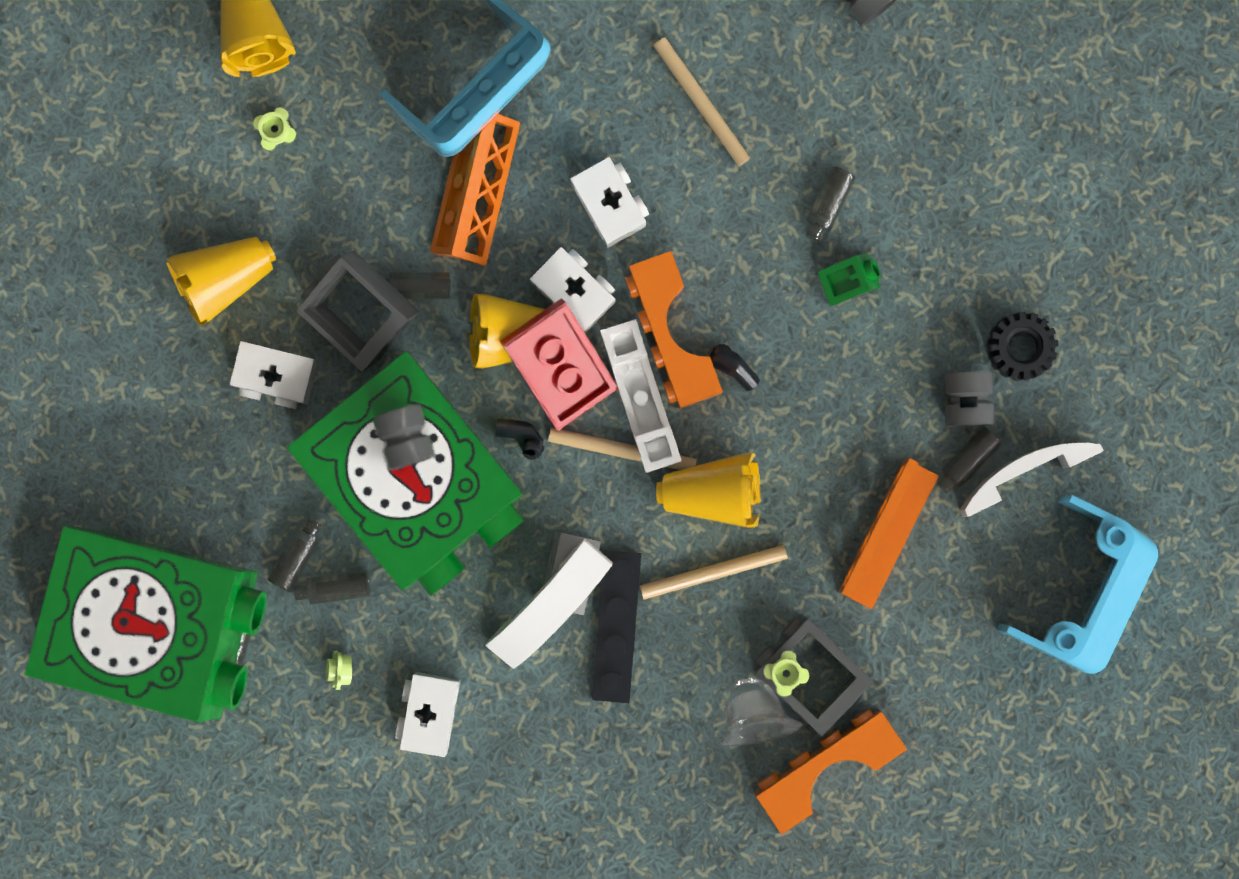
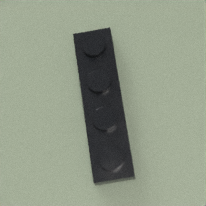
[592,550,642,703]

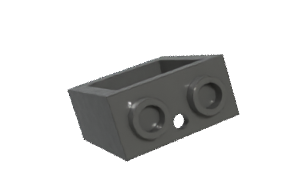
[296,251,420,372]
[754,617,874,736]

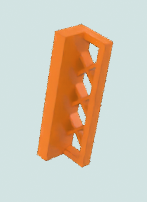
[430,114,521,266]
[837,458,939,609]

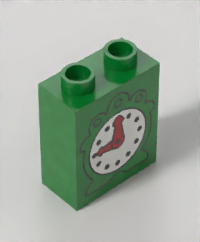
[286,351,525,596]
[24,526,267,723]

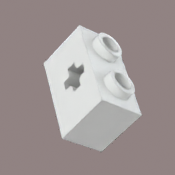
[570,157,649,248]
[530,247,615,333]
[230,341,318,409]
[395,672,460,757]

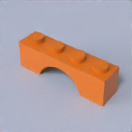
[624,251,723,409]
[754,708,907,835]

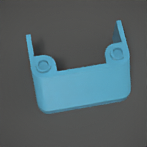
[380,0,550,157]
[996,495,1158,674]

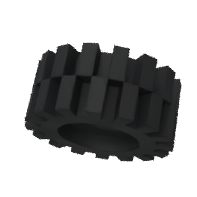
[986,312,1059,381]

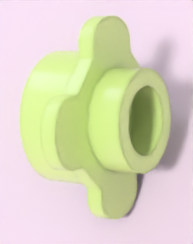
[253,108,296,150]
[325,651,352,690]
[763,651,809,697]

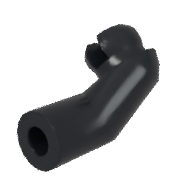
[710,344,760,391]
[495,418,545,460]

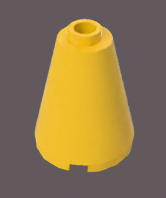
[220,0,296,77]
[166,237,276,326]
[469,293,545,369]
[656,453,761,528]

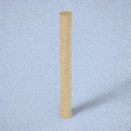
[654,37,750,167]
[548,427,697,470]
[640,545,787,600]

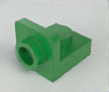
[817,253,881,306]

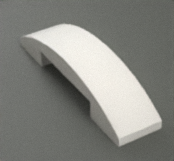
[600,319,682,473]
[960,443,1104,517]
[485,538,613,669]

